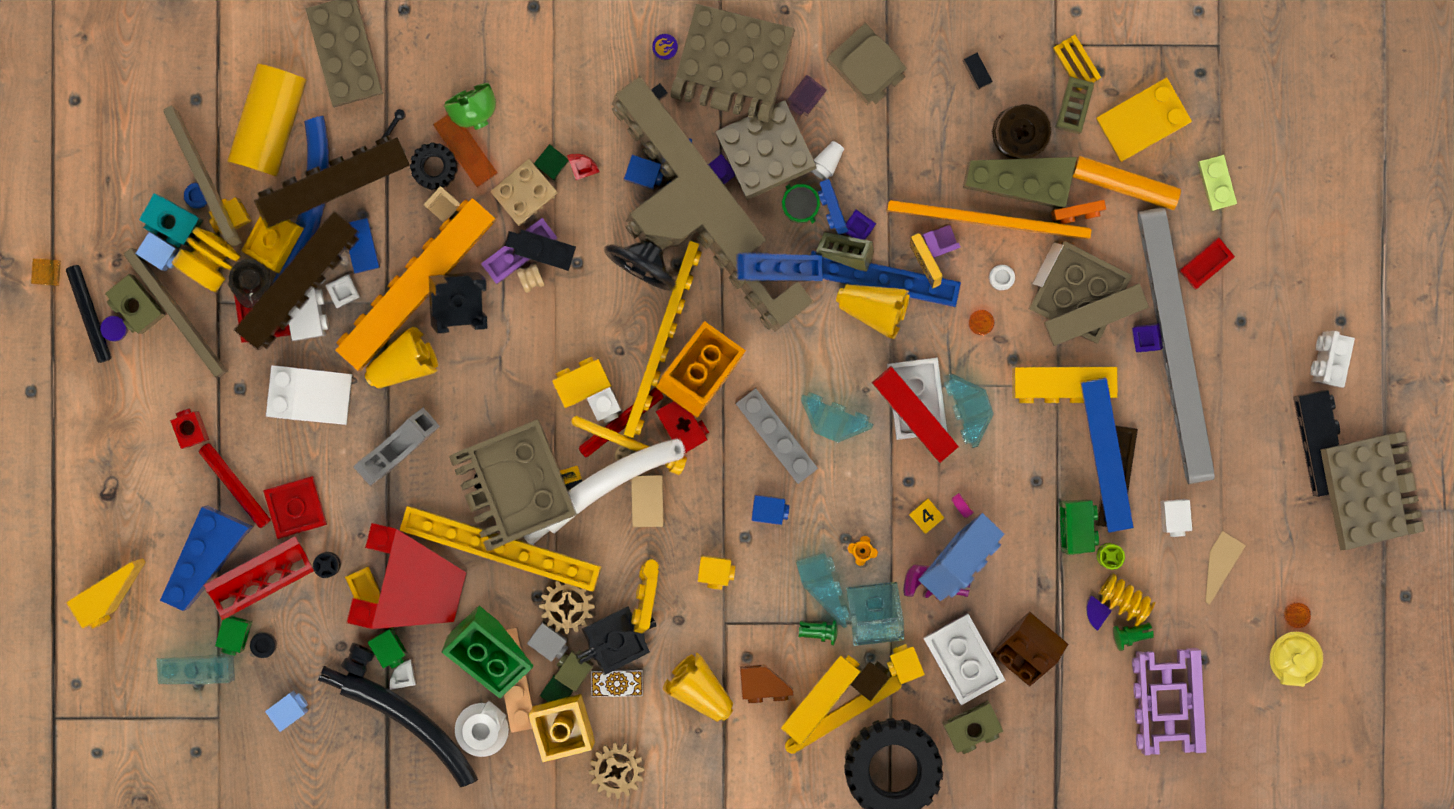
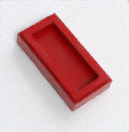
[1179,237,1235,290]

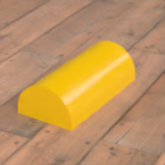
[227,63,307,177]

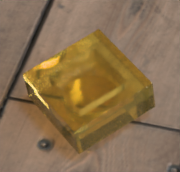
[31,258,61,286]

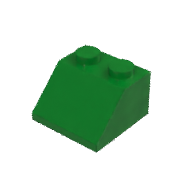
[1059,500,1099,555]

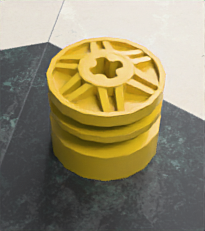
[171,226,241,293]

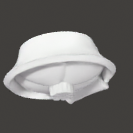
[455,701,509,757]

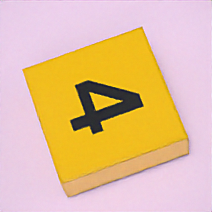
[908,498,944,534]

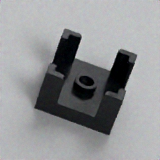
[429,272,488,334]

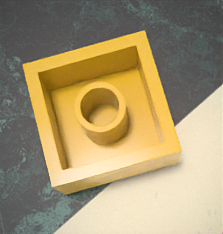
[528,694,595,762]

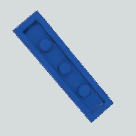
[737,253,823,281]

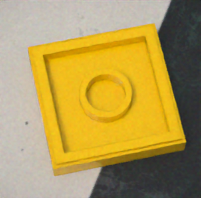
[241,216,304,273]

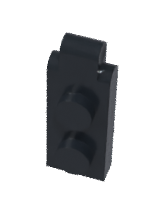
[504,229,576,271]

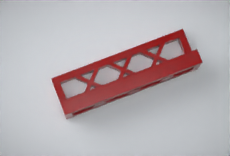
[204,536,314,620]

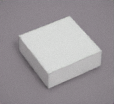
[325,274,361,308]

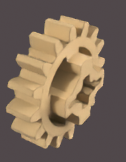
[539,581,595,634]
[589,742,644,799]

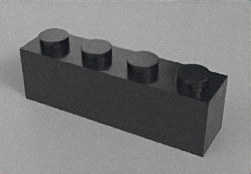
[1293,390,1342,497]

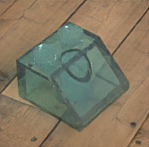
[847,582,904,646]

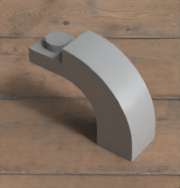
[353,408,440,486]

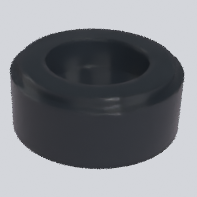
[250,632,277,658]

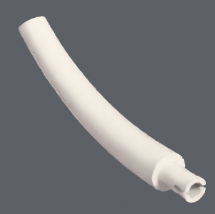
[524,439,684,545]

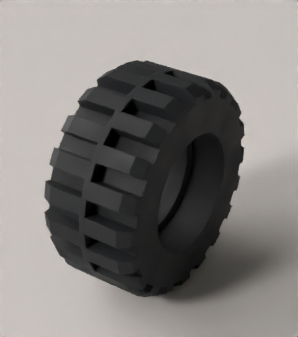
[844,718,943,809]

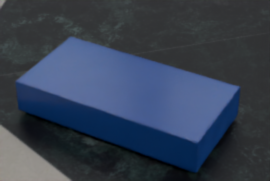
[349,218,380,274]

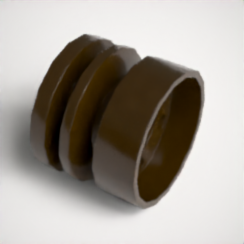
[992,104,1052,159]

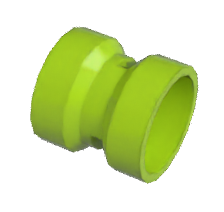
[1096,543,1125,570]

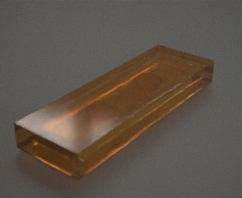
[433,114,498,188]

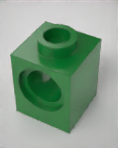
[215,615,252,656]
[368,628,408,669]

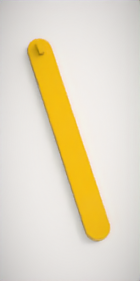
[785,676,902,754]

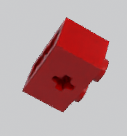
[655,401,709,454]

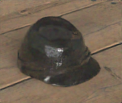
[228,259,271,308]

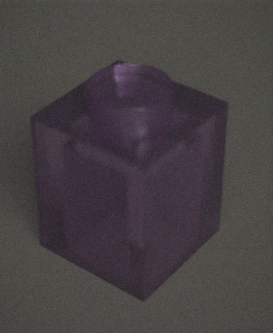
[787,75,827,117]

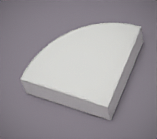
[390,659,416,690]

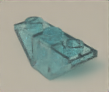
[944,374,994,448]
[800,392,874,443]

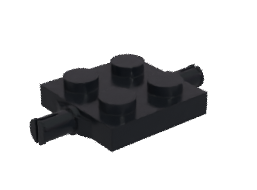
[576,606,657,675]

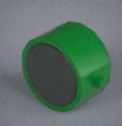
[782,184,820,224]

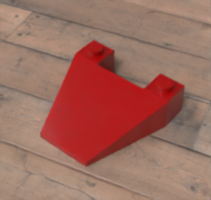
[346,523,466,629]

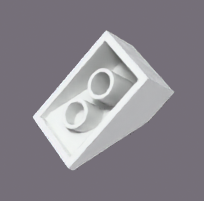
[266,365,352,425]

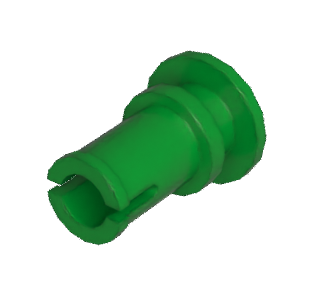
[799,620,838,646]
[1113,622,1154,651]

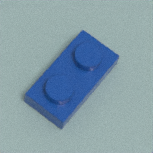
[818,179,848,235]

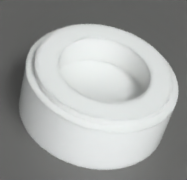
[989,265,1015,290]

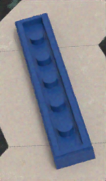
[811,251,961,307]
[1080,378,1134,533]

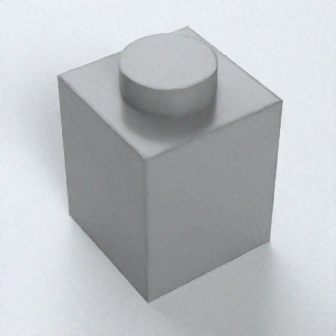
[527,621,568,662]

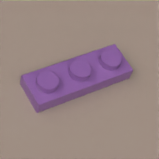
[481,218,558,284]

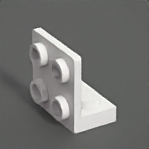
[1310,331,1355,388]

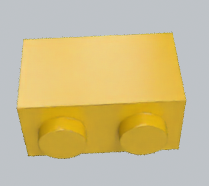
[552,357,612,408]

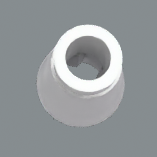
[811,141,844,180]

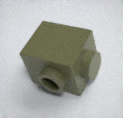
[554,650,594,692]

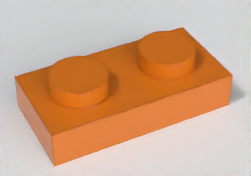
[1051,200,1107,224]

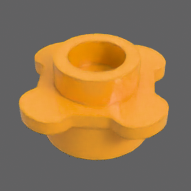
[848,536,878,566]

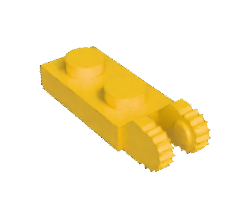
[631,559,659,633]

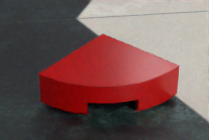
[567,154,600,180]

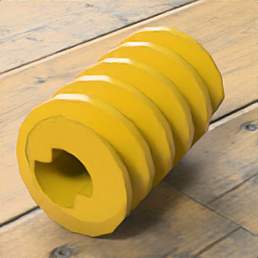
[1098,573,1156,627]

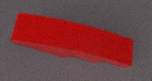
[871,366,959,463]

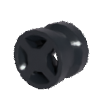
[313,552,341,578]

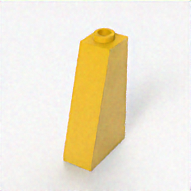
[781,655,862,745]

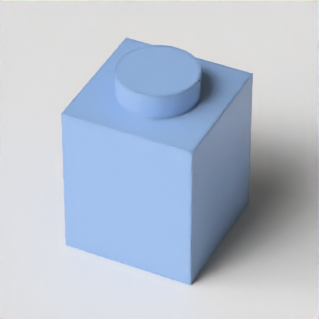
[135,232,180,271]
[265,691,308,732]

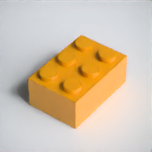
[656,321,746,418]

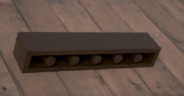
[253,135,410,229]
[234,211,360,350]

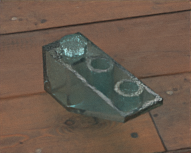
[795,552,850,628]
[157,654,235,684]

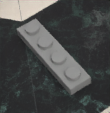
[736,388,818,484]

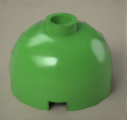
[444,83,496,130]

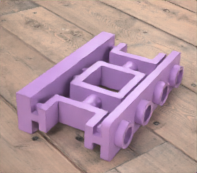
[1132,648,1206,755]

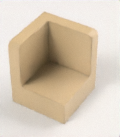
[424,186,460,223]

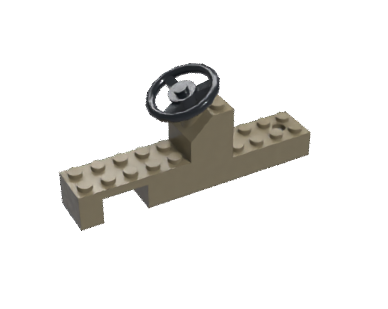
[604,76,813,332]

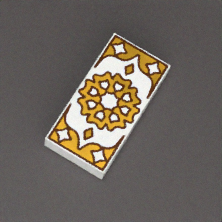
[591,670,643,697]

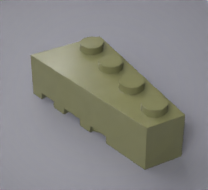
[963,157,1077,209]

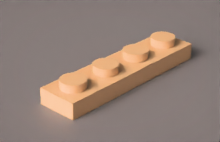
[504,627,533,733]

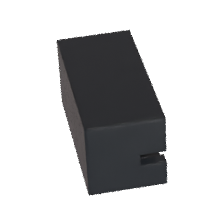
[963,52,993,90]

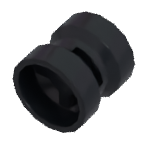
[341,643,375,677]

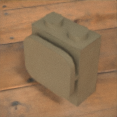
[826,23,907,105]

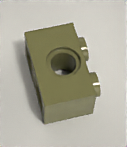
[105,274,166,334]
[942,701,1003,754]

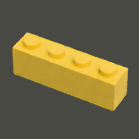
[1012,367,1118,403]

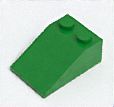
[442,606,533,698]

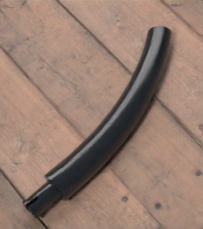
[318,666,478,787]

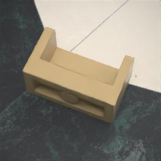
[631,475,664,527]

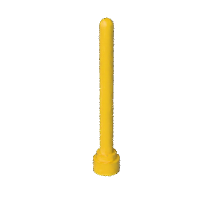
[571,416,687,475]

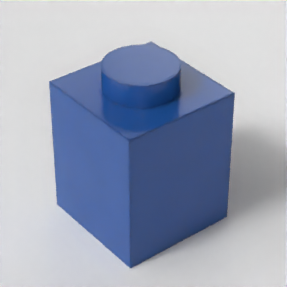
[624,155,663,191]
[751,495,789,525]

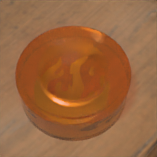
[968,310,994,335]
[1284,602,1311,628]

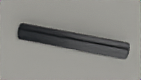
[66,265,111,363]

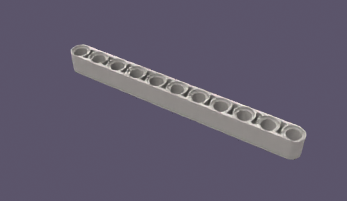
[1137,207,1215,484]

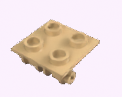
[490,159,558,226]

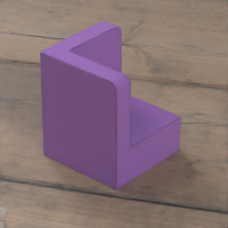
[922,225,961,258]

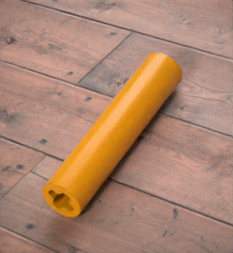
[1072,155,1181,210]

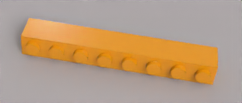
[335,198,497,371]

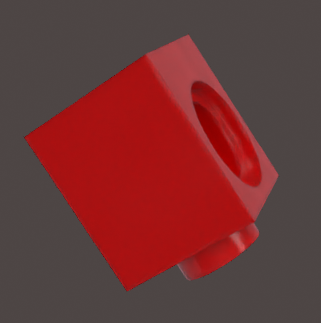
[170,408,210,449]

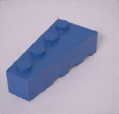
[160,505,254,611]

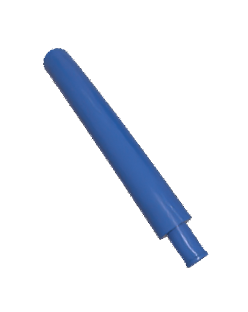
[270,116,329,286]

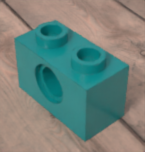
[139,193,203,248]

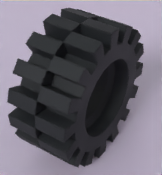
[410,143,458,190]

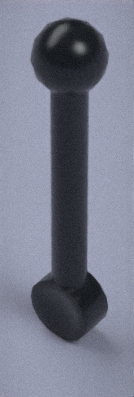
[372,109,405,148]

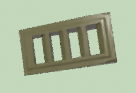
[1055,77,1095,134]
[816,232,874,272]

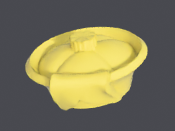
[1270,632,1323,687]

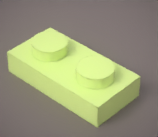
[1198,155,1237,211]

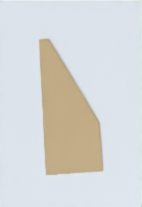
[1205,531,1246,605]

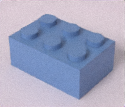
[919,513,1004,601]

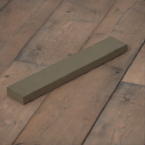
[163,105,242,247]
[124,248,228,377]

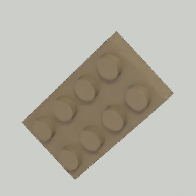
[305,0,383,108]

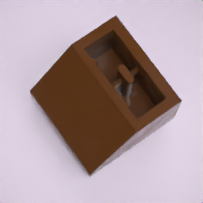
[991,612,1069,687]

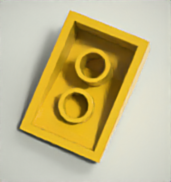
[1096,77,1192,162]
[66,558,146,629]

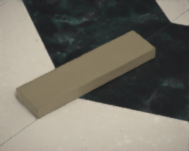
[1044,284,1149,346]

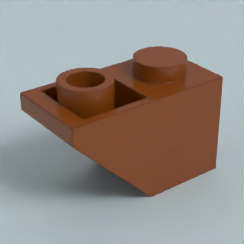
[740,664,794,703]

